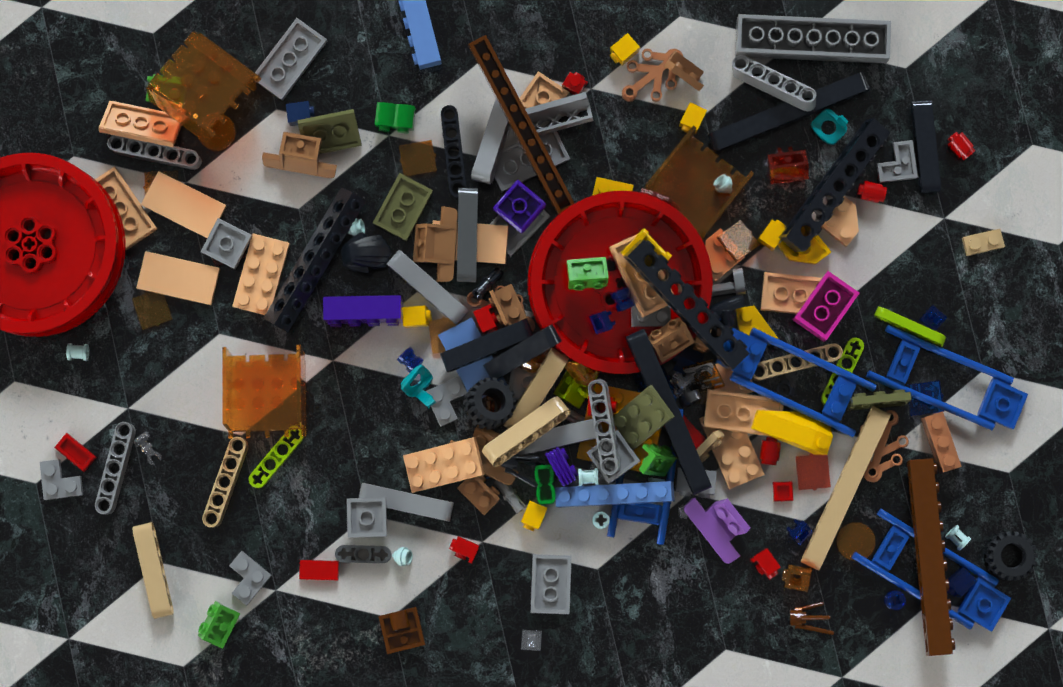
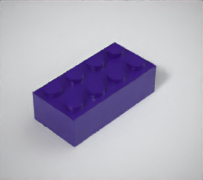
[323,295,403,327]

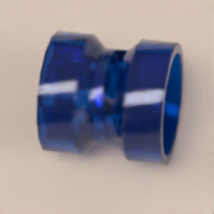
[610,287,636,312]
[397,347,424,373]

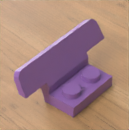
[684,498,750,564]

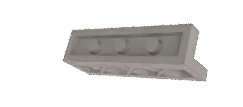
[525,92,594,136]

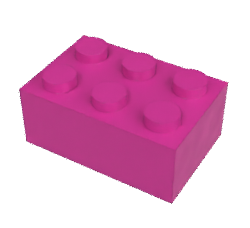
[793,271,859,342]

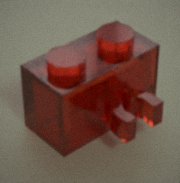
[768,146,809,184]

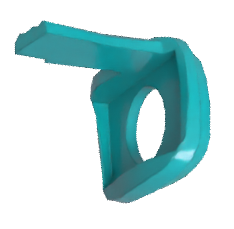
[811,109,848,145]
[401,364,436,408]

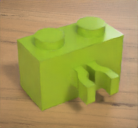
[553,361,598,409]

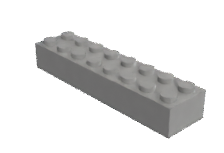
[735,14,891,64]

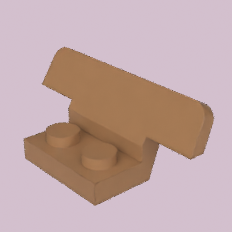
[262,132,337,178]
[413,206,458,282]
[450,425,519,486]

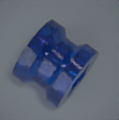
[884,590,906,610]

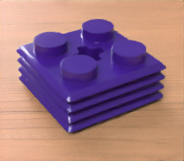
[493,180,546,234]
[545,447,579,487]

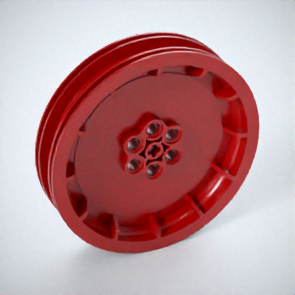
[0,153,126,337]
[527,191,713,374]

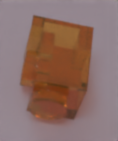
[782,565,812,592]

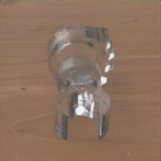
[132,431,162,465]

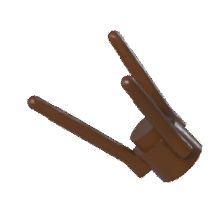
[790,602,834,635]

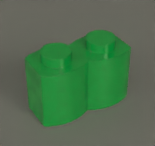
[375,102,416,134]
[535,464,556,505]

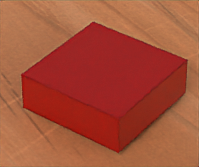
[772,481,793,502]

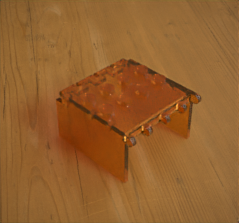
[146,31,261,145]
[643,126,754,240]
[222,345,306,439]

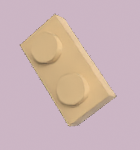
[962,229,1005,256]
[696,430,725,462]

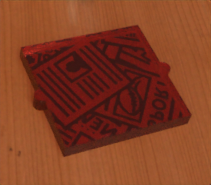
[795,453,831,491]

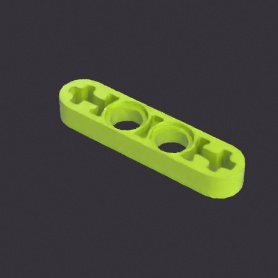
[874,307,946,346]
[821,337,864,405]
[249,426,304,488]

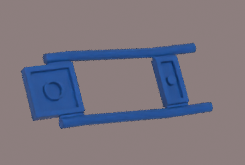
[866,325,1028,431]
[716,327,876,437]
[607,384,684,545]
[852,509,1011,632]

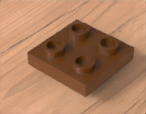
[378,607,426,654]

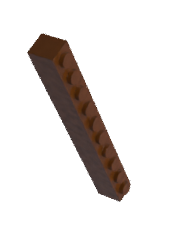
[468,35,575,215]
[907,458,955,656]

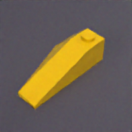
[751,410,833,455]

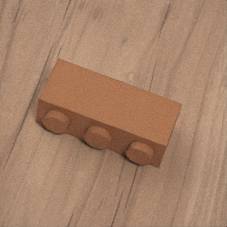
[921,411,962,473]

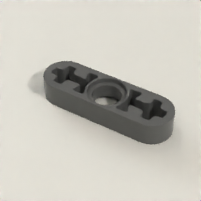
[335,545,392,563]

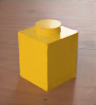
[610,33,640,66]
[679,102,707,134]
[757,219,786,251]
[402,305,432,328]
[521,501,548,532]

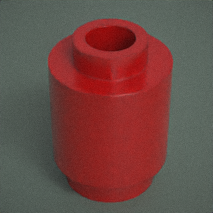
[947,132,976,160]
[857,181,887,203]
[760,437,781,465]

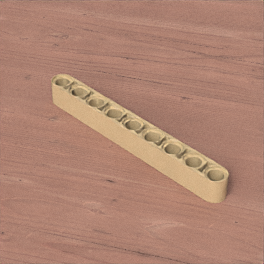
[801,406,891,570]

